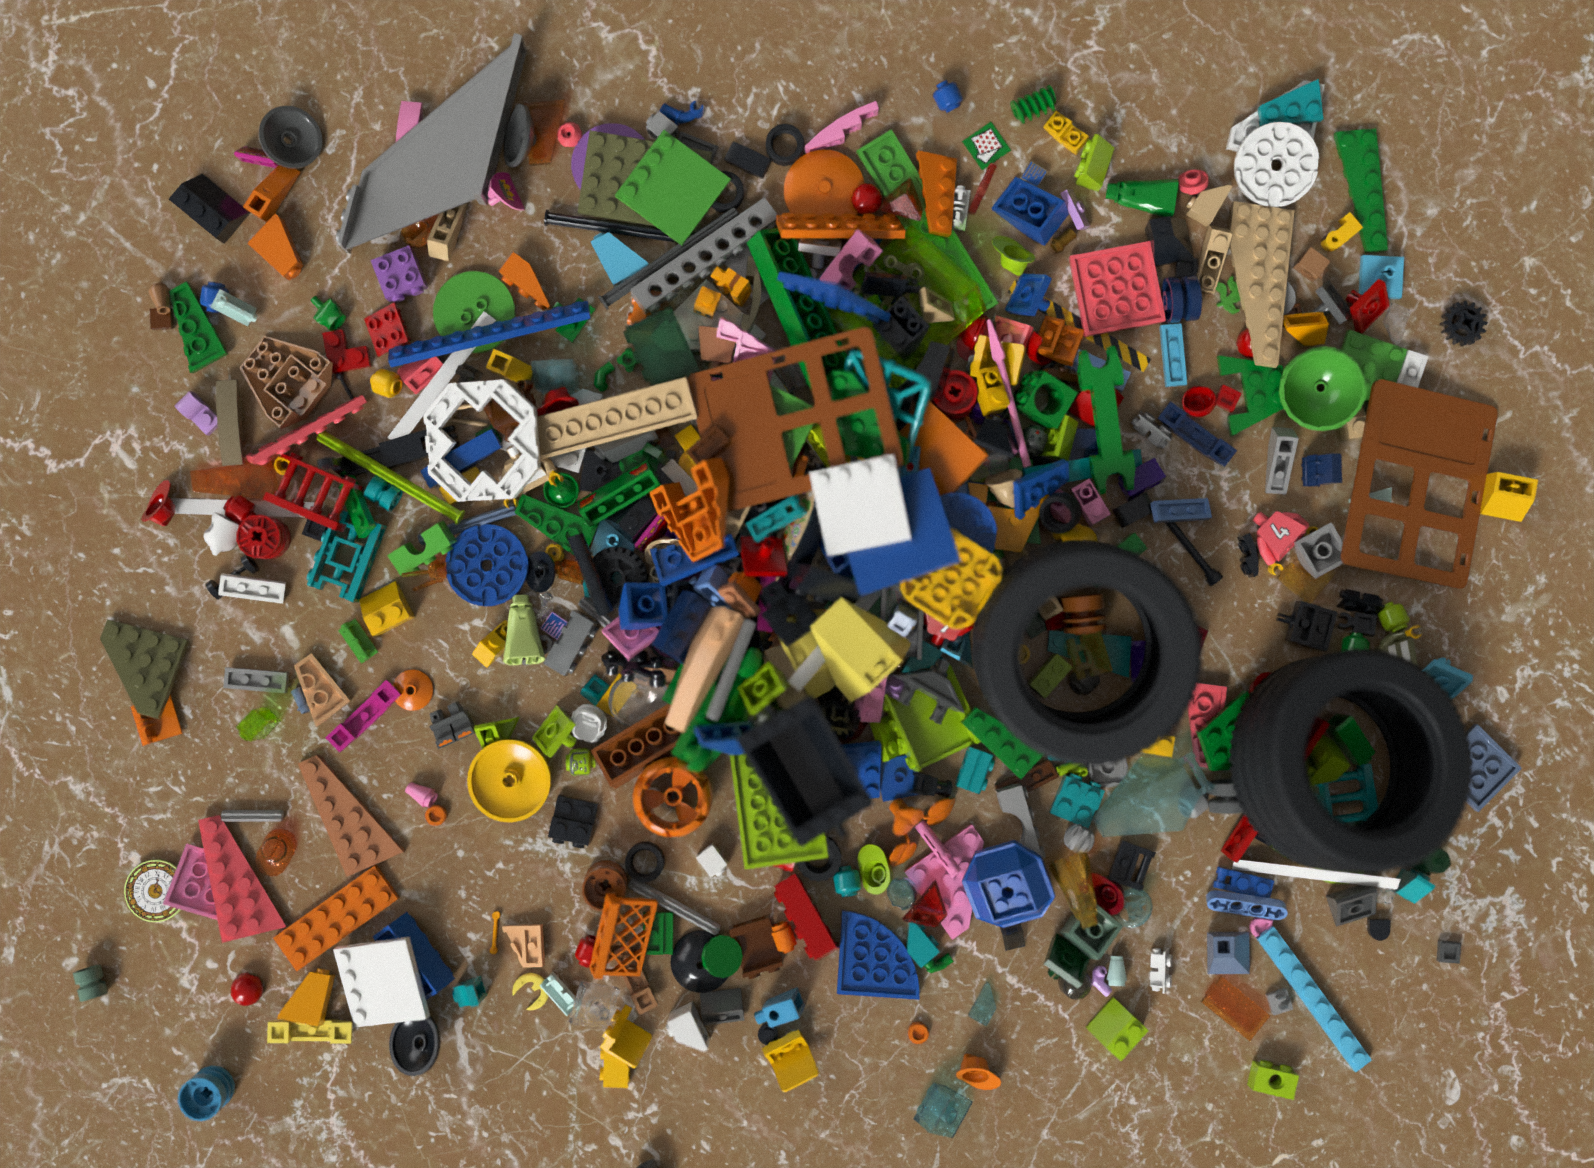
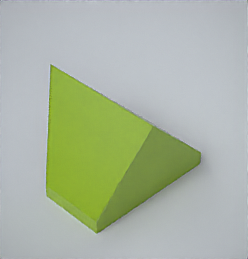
[474,717,520,749]

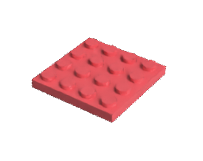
[1069,241,1166,337]

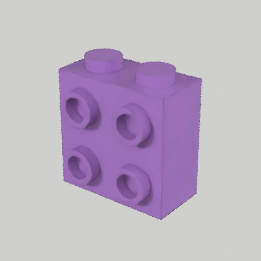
[371,245,429,303]

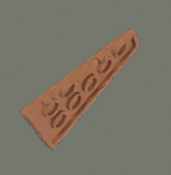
[298,755,405,877]

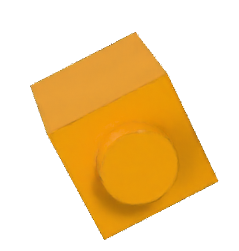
[693,286,721,320]

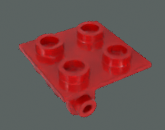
[364,303,411,357]

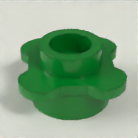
[617,348,642,372]

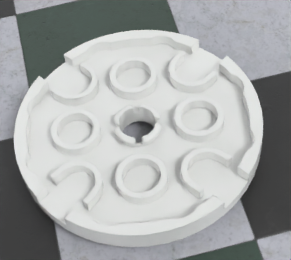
[1234,122,1319,207]

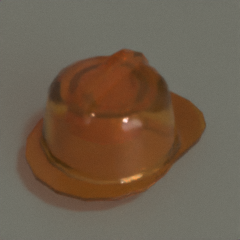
[256,829,296,877]

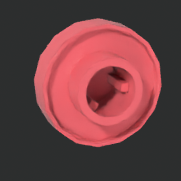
[1178,169,1209,195]

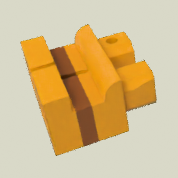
[710,266,753,308]

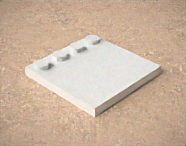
[810,454,912,556]
[333,937,430,1027]

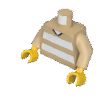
[501,445,564,509]

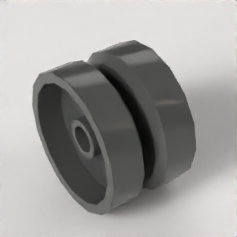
[1207,778,1244,814]

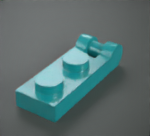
[746,495,807,543]

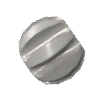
[1064,824,1095,854]

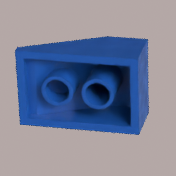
[992,177,1069,246]

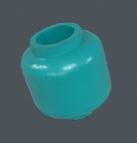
[833,866,862,897]

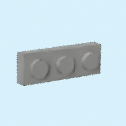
[223,667,289,693]

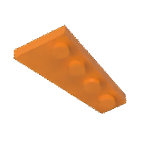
[916,150,957,237]

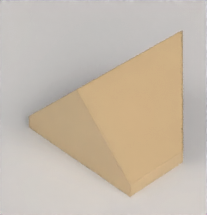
[918,287,955,323]

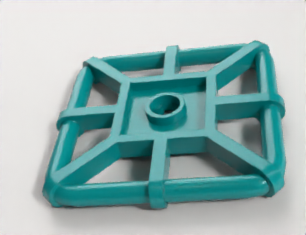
[844,349,932,454]

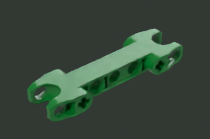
[1077,346,1136,495]

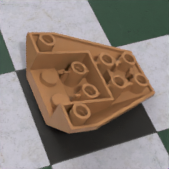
[239,335,333,429]

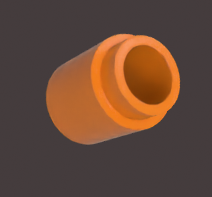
[771,921,797,954]

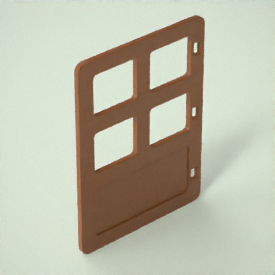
[688,327,903,512]
[1341,379,1498,589]

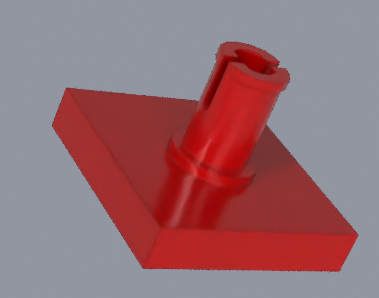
[1346,279,1390,334]
[739,536,787,577]

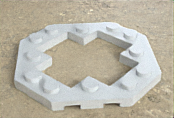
[423,380,541,502]

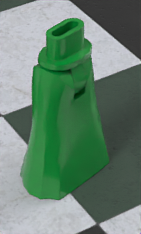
[1105,179,1179,217]

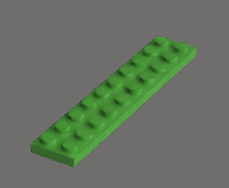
[856,129,998,325]

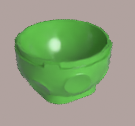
[1279,347,1367,431]

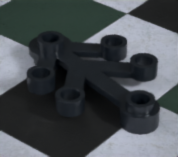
[601,650,666,688]

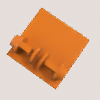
[131,694,183,746]

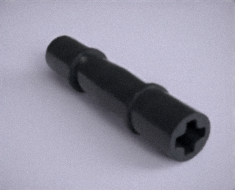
[568,533,614,616]

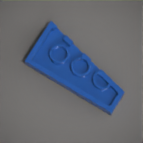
[650,534,739,587]

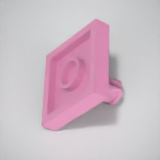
[602,616,659,661]

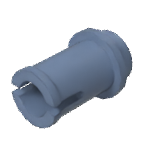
[291,687,310,714]

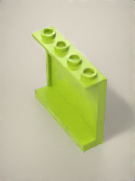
[882,665,981,772]

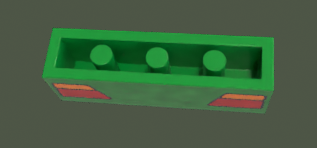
[577,459,661,527]

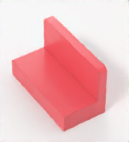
[397,356,443,394]

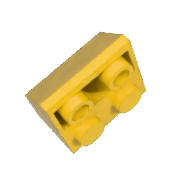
[1480,472,1538,522]

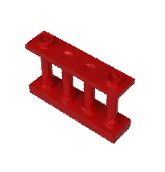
[263,452,363,533]

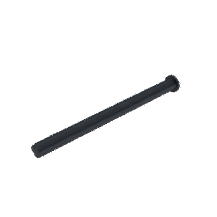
[544,209,694,243]

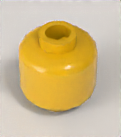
[370,369,403,398]

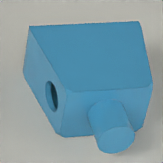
[754,987,805,1028]

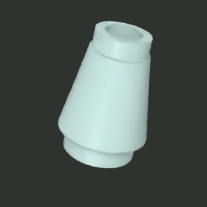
[1107,956,1127,986]

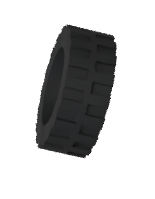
[796,836,841,882]

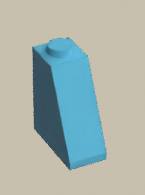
[590,232,648,287]

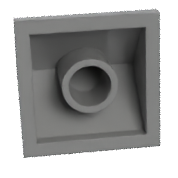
[1294,523,1343,578]

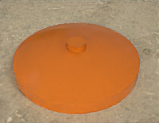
[784,149,865,216]

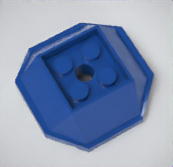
[962,840,1055,928]

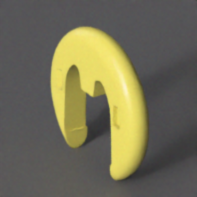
[512,973,549,1010]

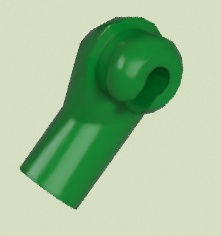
[924,953,954,973]

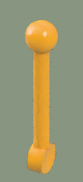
[490,911,501,955]

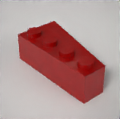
[773,874,840,960]

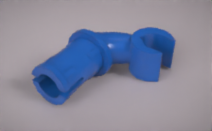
[660,101,704,125]

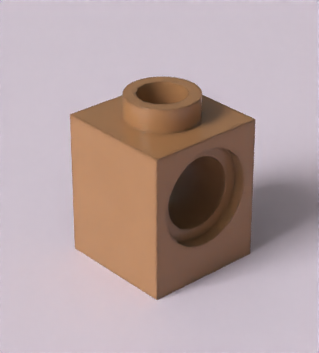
[1293,247,1331,282]

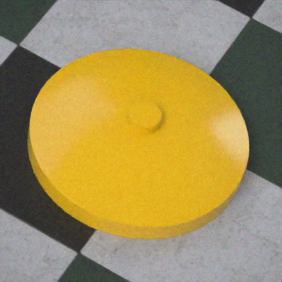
[467,739,552,822]

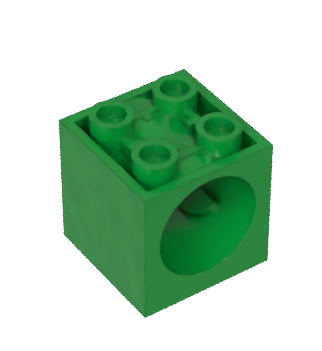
[1013,371,1078,429]

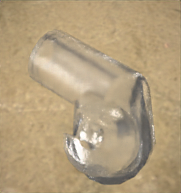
[535,591,554,622]

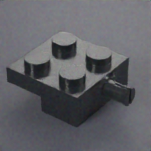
[1276,601,1338,652]

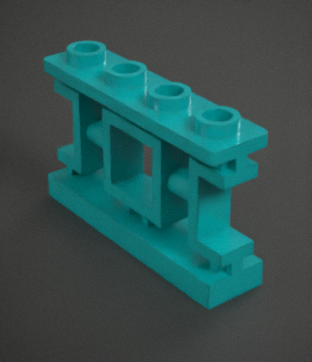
[306,510,387,603]

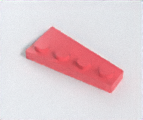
[995,315,1034,386]
[1188,683,1227,768]

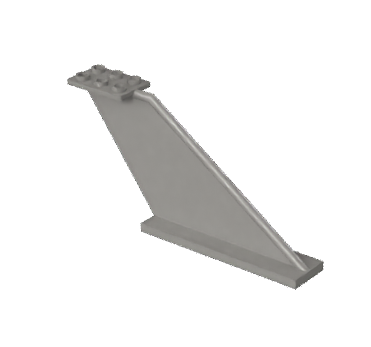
[336,33,527,254]

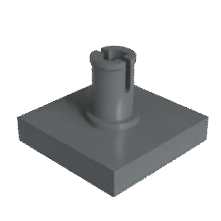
[1310,280,1351,324]

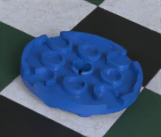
[939,492,997,554]
[445,524,529,606]

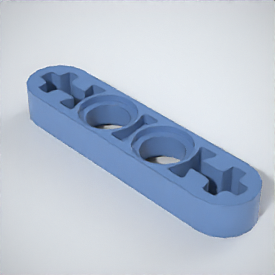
[1206,890,1288,920]

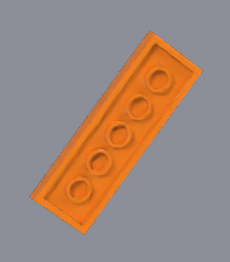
[776,213,905,239]
[273,865,400,972]

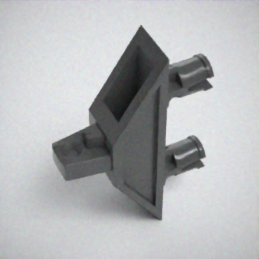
[891,658,965,725]

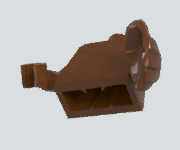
[484,380,537,443]

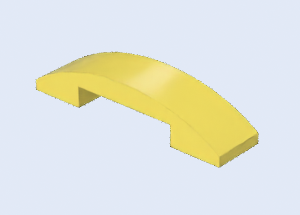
[267,1019,353,1044]

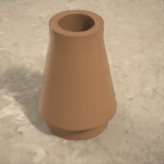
[149,283,170,314]

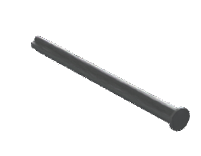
[598,207,739,310]

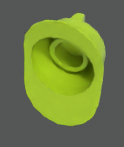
[992,236,1035,276]
[857,844,893,895]

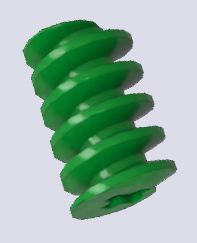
[1010,85,1056,124]

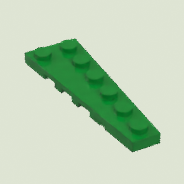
[1333,128,1388,253]

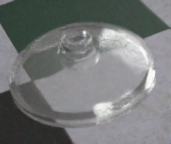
[608,673,668,727]

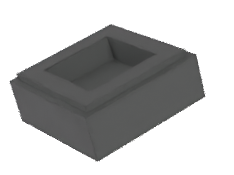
[1436,940,1461,964]

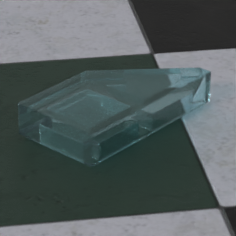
[968,981,997,1026]

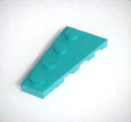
[1047,631,1132,678]

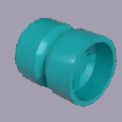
[364,475,403,512]

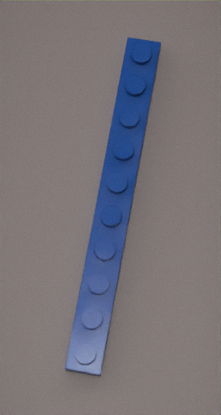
[388,301,591,367]

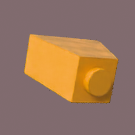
[277,968,335,1026]

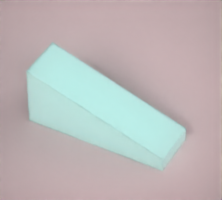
[1348,487,1392,503]

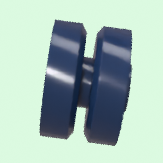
[1161,275,1202,323]

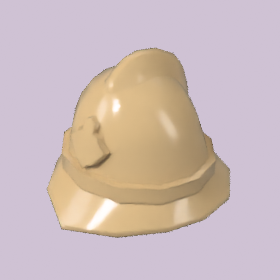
[984,469,1023,508]

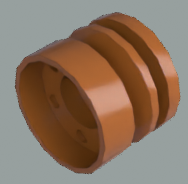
[1060,593,1107,635]
[582,860,627,911]

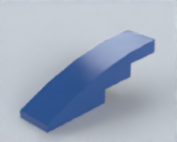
[420,429,503,489]

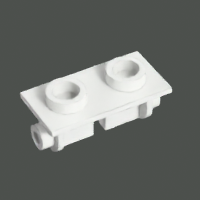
[1150,948,1172,994]

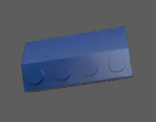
[372,912,455,1000]

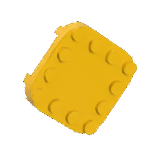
[899,528,1002,629]

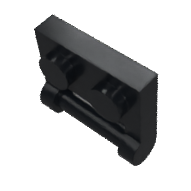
[1107,840,1156,891]

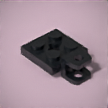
[760,581,818,648]

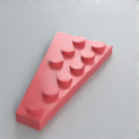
[245,395,367,465]
[198,815,287,943]

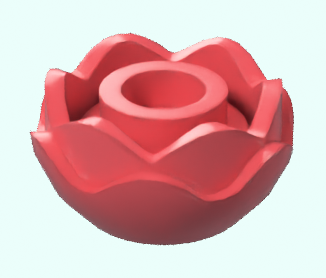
[557,122,582,147]

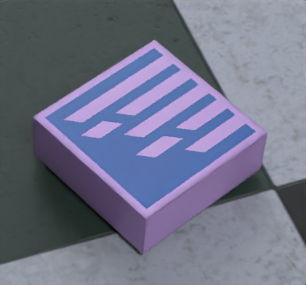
[540,611,568,640]

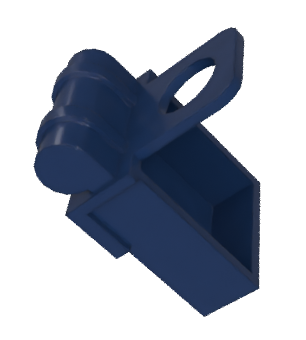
[1301,453,1342,487]

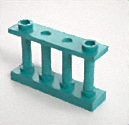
[1316,763,1378,823]

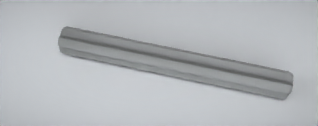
[707,619,755,720]
[628,879,721,935]

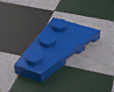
[1013,459,1069,520]

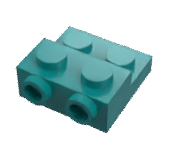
[1049,773,1105,829]

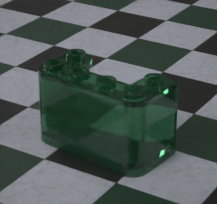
[623,305,700,386]

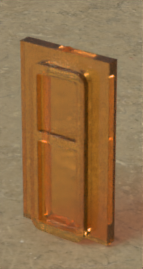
[1201,976,1270,1041]

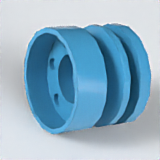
[178,1065,235,1121]

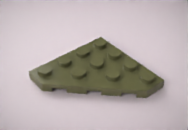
[100,620,189,720]

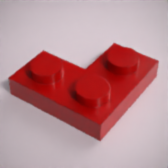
[322,329,372,374]

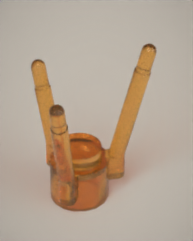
[401,560,447,591]

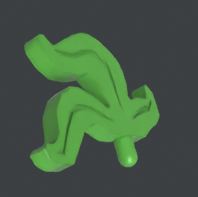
[1216,276,1240,314]

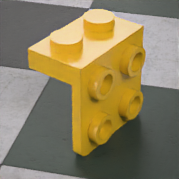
[970,335,1026,386]
[600,1004,652,1068]
[762,1029,819,1092]

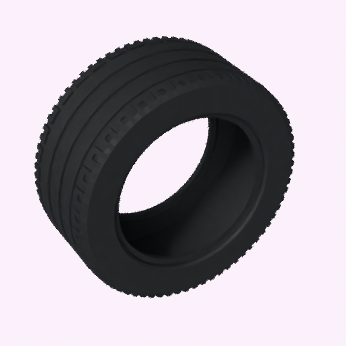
[972,540,1203,766]
[1229,649,1473,873]

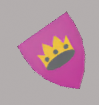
[488,172,525,211]

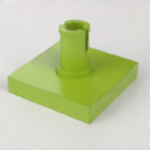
[532,705,577,758]

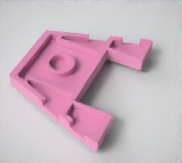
[711,317,777,383]

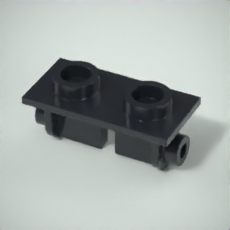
[1337,589,1385,615]

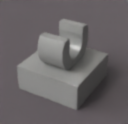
[1265,988,1293,1015]

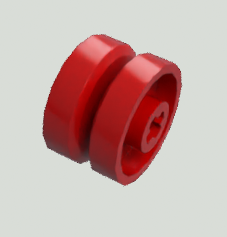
[931,370,978,421]

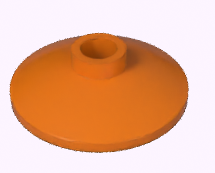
[393,670,433,711]

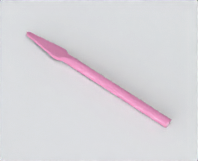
[987,319,1031,468]

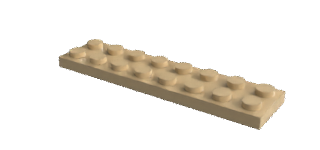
[537,376,698,460]

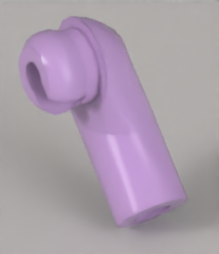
[1092,966,1112,997]

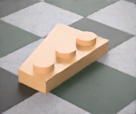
[294,653,350,727]

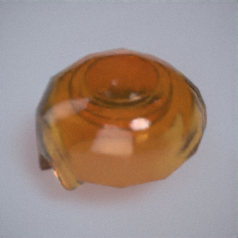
[400,220,432,248]

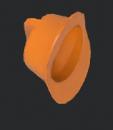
[956,1053,1001,1090]

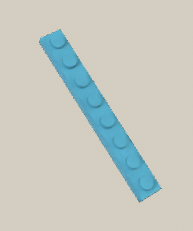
[1255,926,1372,1072]

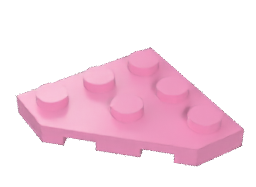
[163,844,217,920]

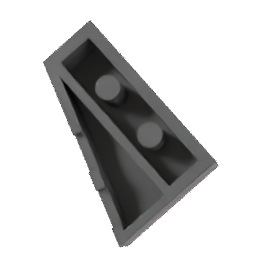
[543,610,599,676]

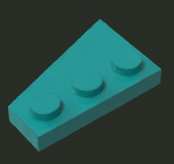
[1258,79,1324,126]

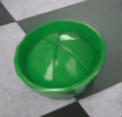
[543,472,579,508]

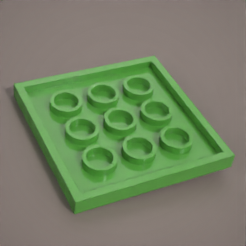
[615,130,731,246]

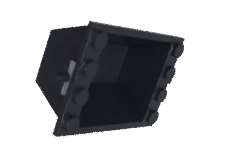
[736,695,875,848]

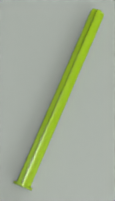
[317,431,465,525]

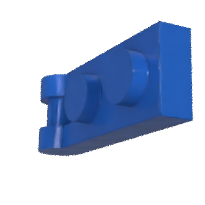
[1213,866,1274,898]

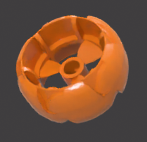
[633,757,713,838]

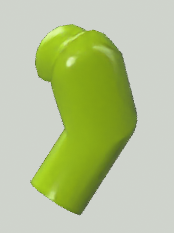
[1056,762,1088,777]

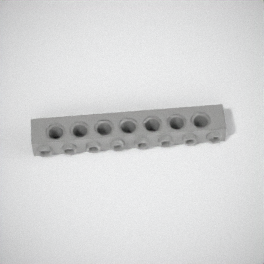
[631,197,777,315]

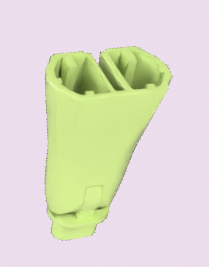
[503,595,545,665]

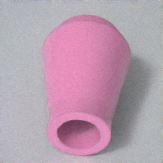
[405,782,438,808]

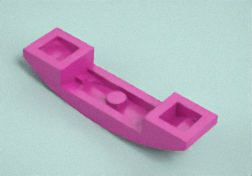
[325,680,401,753]

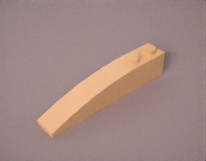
[666,606,744,733]

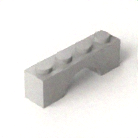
[995,783,1046,859]

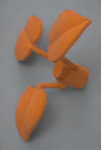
[888,797,955,867]

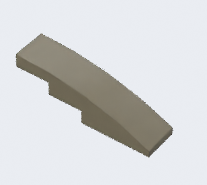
[216,379,245,466]

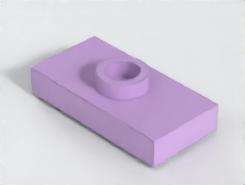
[1060,189,1090,230]

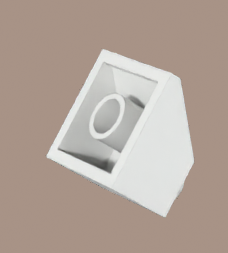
[666,1001,710,1051]

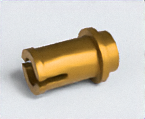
[1050,228,1077,253]

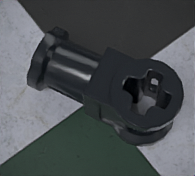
[909,772,952,798]

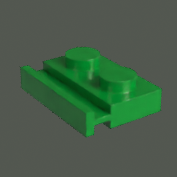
[643,912,674,955]

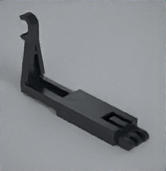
[317,425,460,478]

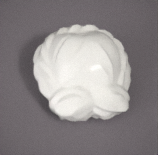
[571,704,607,744]

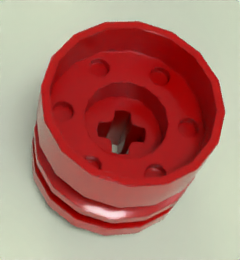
[236,515,291,560]

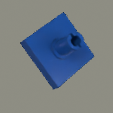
[1005,273,1052,316]

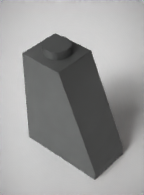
[594,430,659,464]

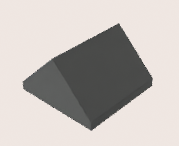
[1326,885,1377,927]

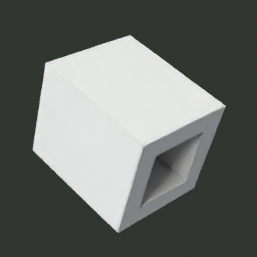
[696,842,728,877]

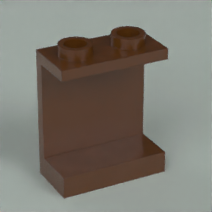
[729,914,783,979]

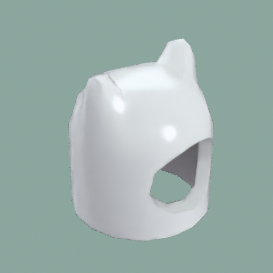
[204,512,239,556]

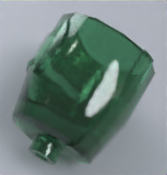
[1411,847,1451,876]

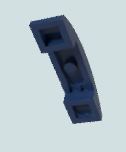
[1158,401,1237,467]

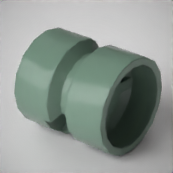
[73,964,108,1002]

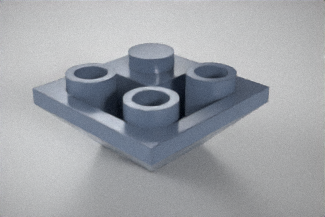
[1207,932,1250,974]

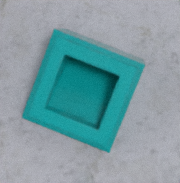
[580,674,610,706]

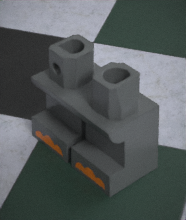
[429,701,476,749]

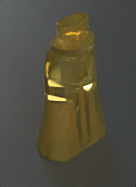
[1049,853,1098,929]

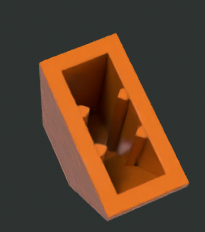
[247,213,304,281]

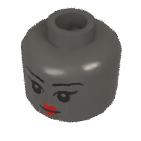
[1022,425,1048,457]

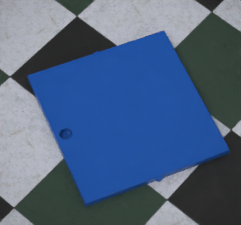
[847,467,961,596]

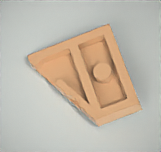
[502,924,545,967]

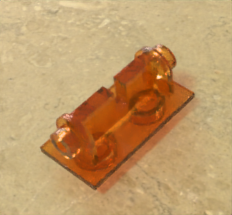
[554,559,584,585]

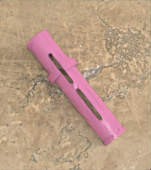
[915,820,963,878]

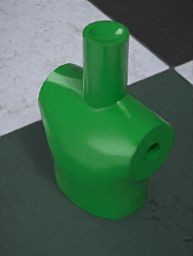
[311,296,346,331]

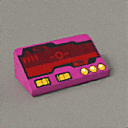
[234,146,278,168]
[634,514,669,554]

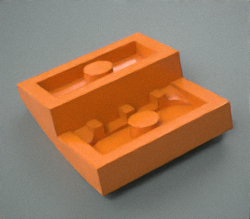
[1037,315,1084,366]

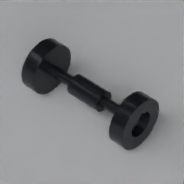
[205,554,259,600]

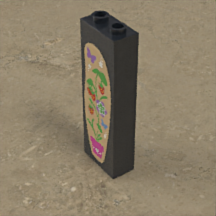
[776,462,828,594]

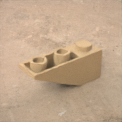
[1197,225,1233,294]

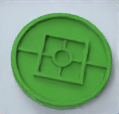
[433,271,516,354]

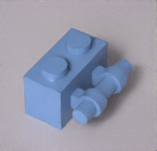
[689,565,734,611]

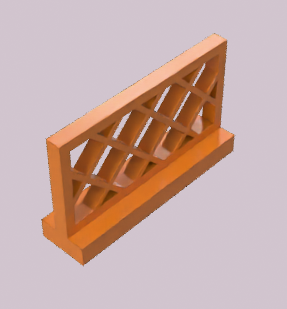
[589,893,658,979]

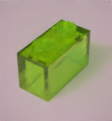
[235,707,281,742]

